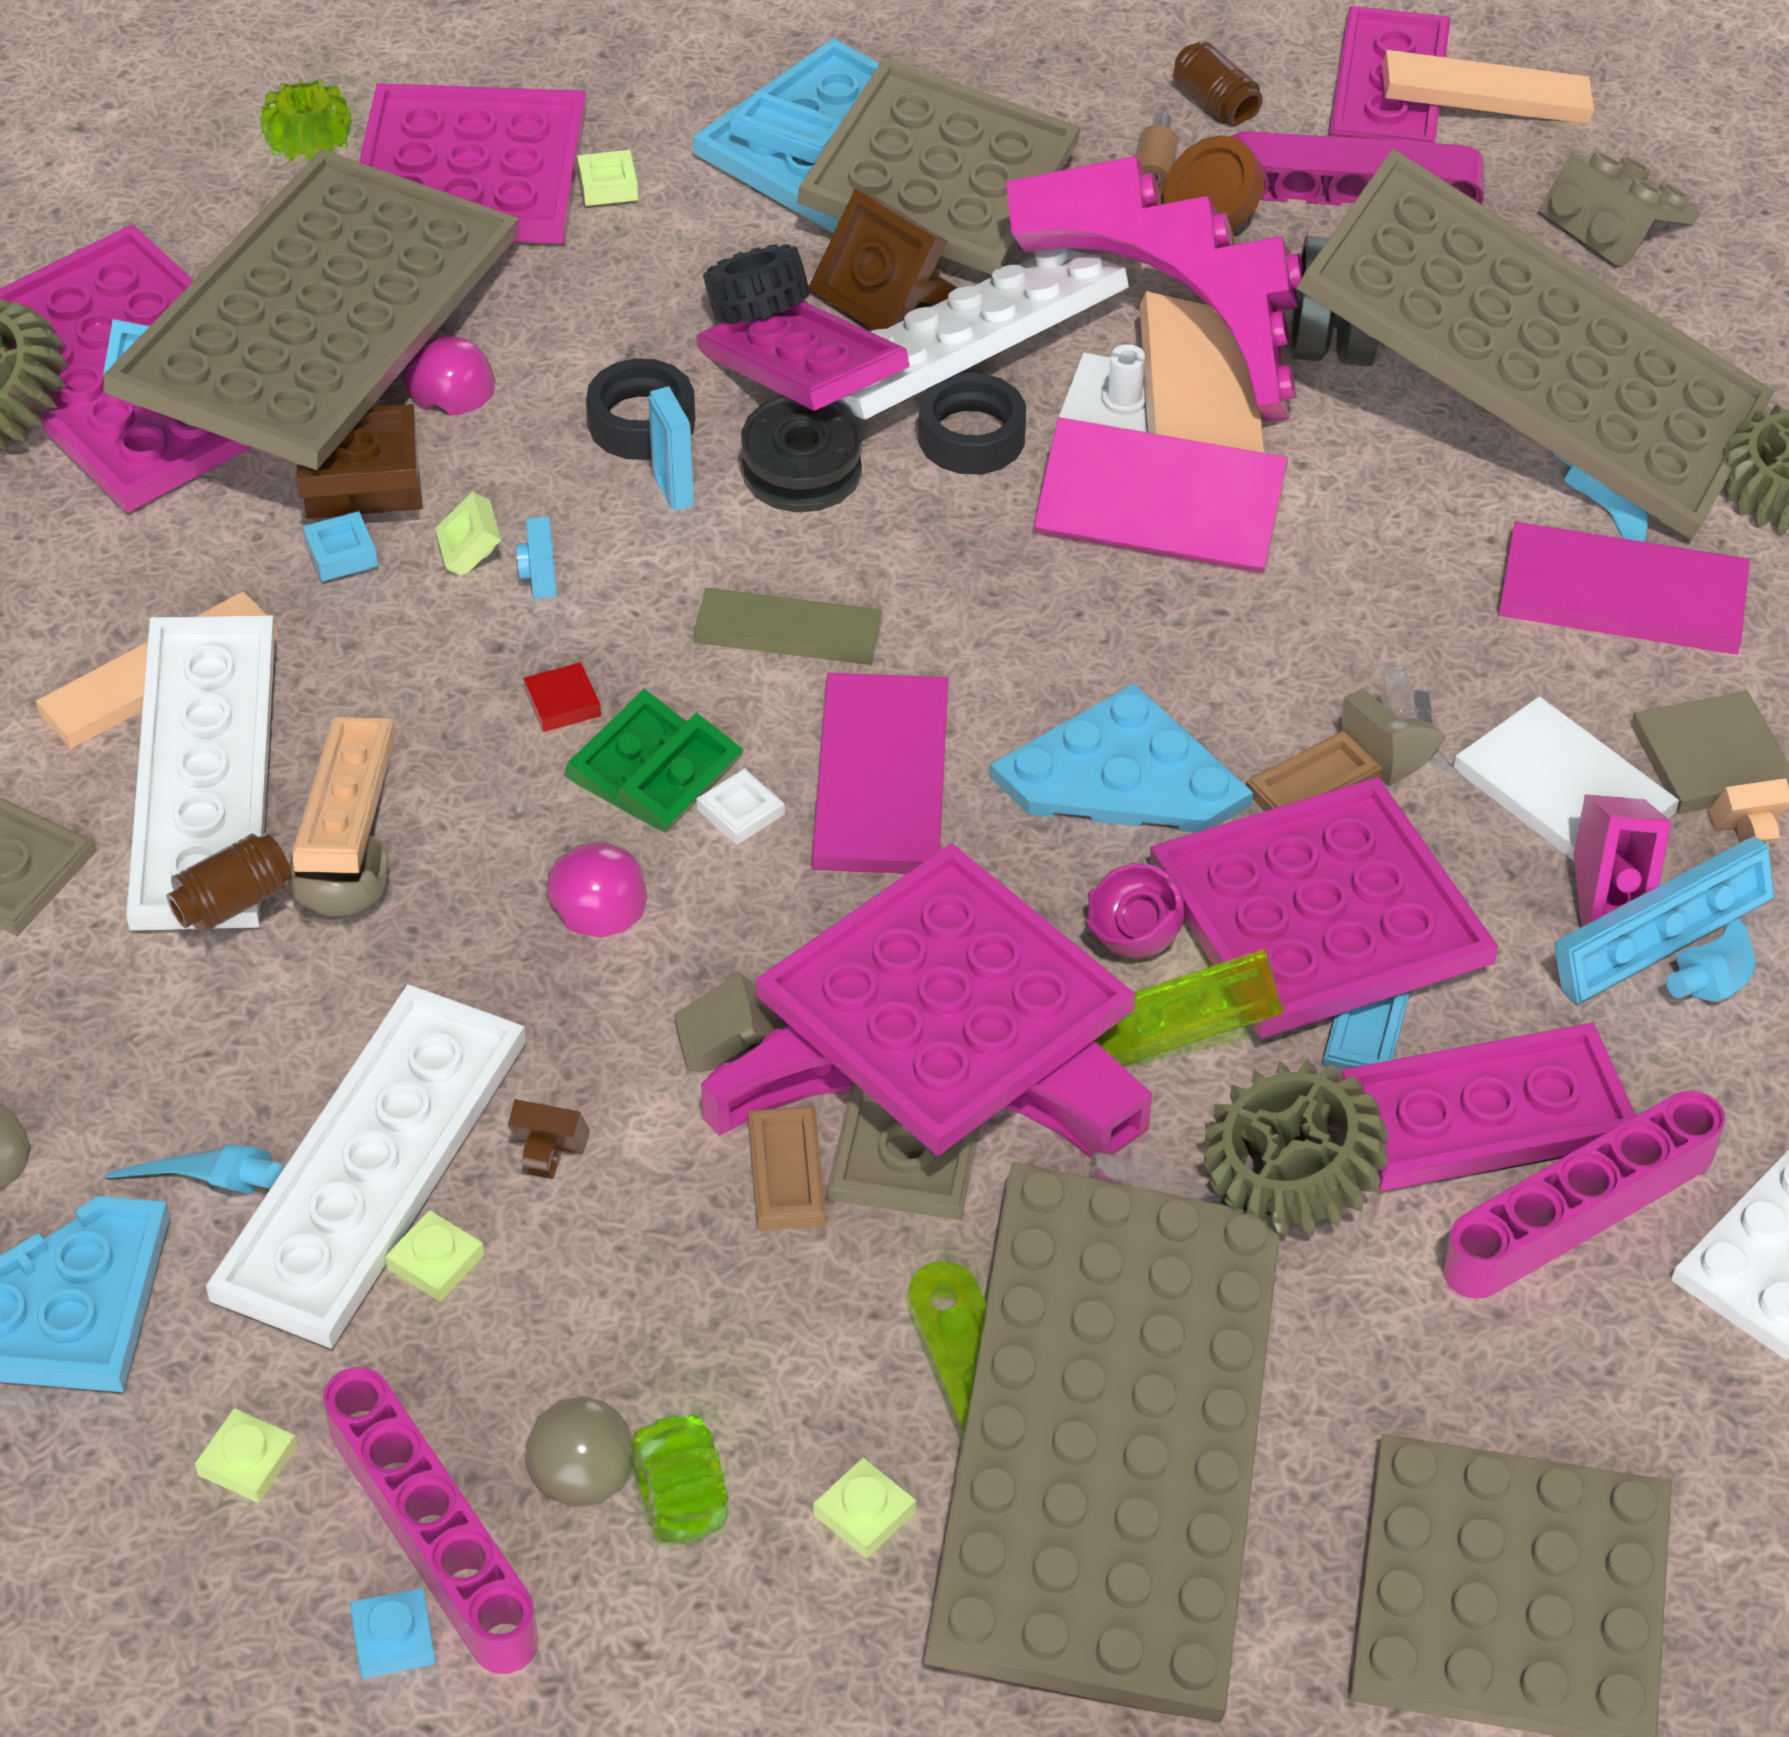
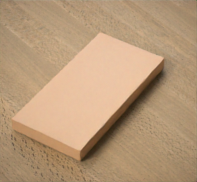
[1140,291,1264,453]

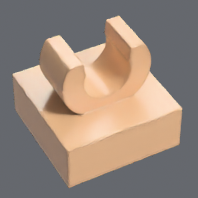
[1709,778,1789,850]

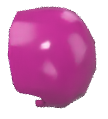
[402,336,496,416]
[546,841,648,938]
[1085,862,1184,960]

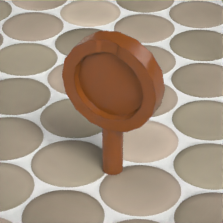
[1164,135,1265,246]

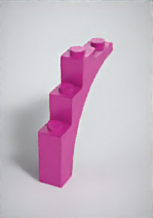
[1006,156,1304,421]
[701,1026,1152,1165]

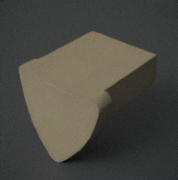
[1342,688,1446,786]
[674,971,789,1073]

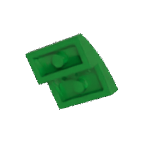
[564,688,744,832]

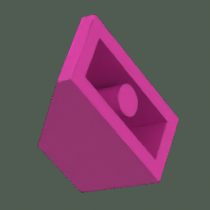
[1573,794,1672,927]

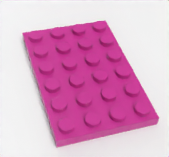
[0,224,253,513]

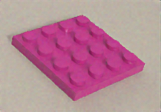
[359,83,587,244]
[1150,777,1498,1039]
[755,843,1135,1156]

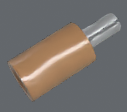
[1136,112,1178,194]

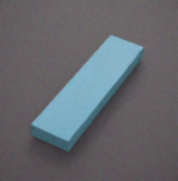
[1554,836,1775,1005]

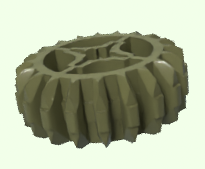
[0,299,69,451]
[1723,404,1789,536]
[1204,1059,1389,1238]

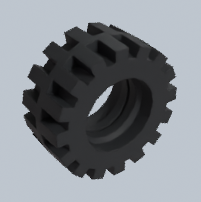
[703,244,810,324]

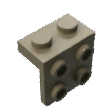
[1539,151,1699,266]

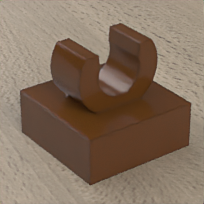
[508,1099,590,1179]

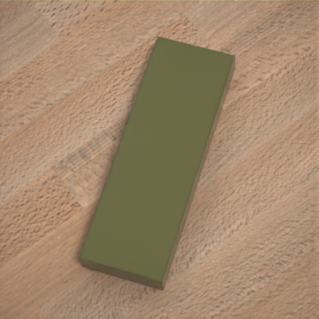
[694,588,882,665]

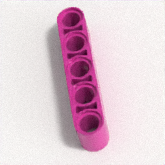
[1230,131,1484,206]
[1443,1091,1726,1298]
[323,1367,538,1674]

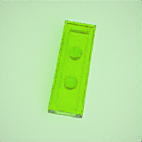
[1094,949,1285,1066]

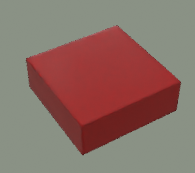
[523,662,601,732]

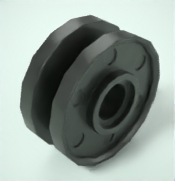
[741,395,862,513]

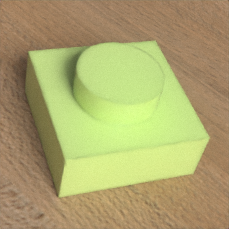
[577,150,639,206]
[435,491,501,575]
[385,1210,485,1302]
[195,1408,298,1503]
[813,1458,916,1559]

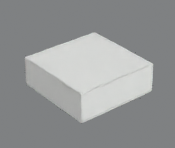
[696,768,785,845]

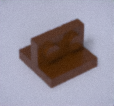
[809,189,957,330]
[297,404,423,519]

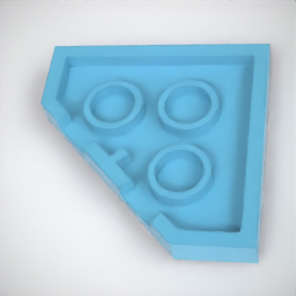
[990,683,1253,833]
[0,1196,170,1392]

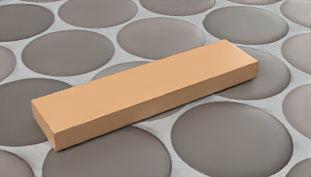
[1382,50,1594,122]
[36,591,278,749]
[292,717,395,873]

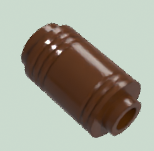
[1173,41,1263,127]
[166,833,292,933]

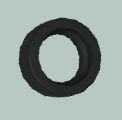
[586,358,696,460]
[919,373,1026,475]

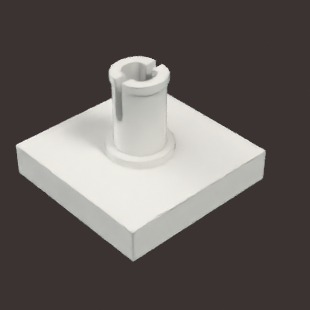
[1055,344,1148,432]

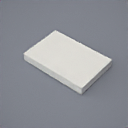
[1453,696,1679,861]

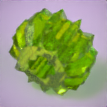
[260,78,352,163]
[631,1414,729,1543]

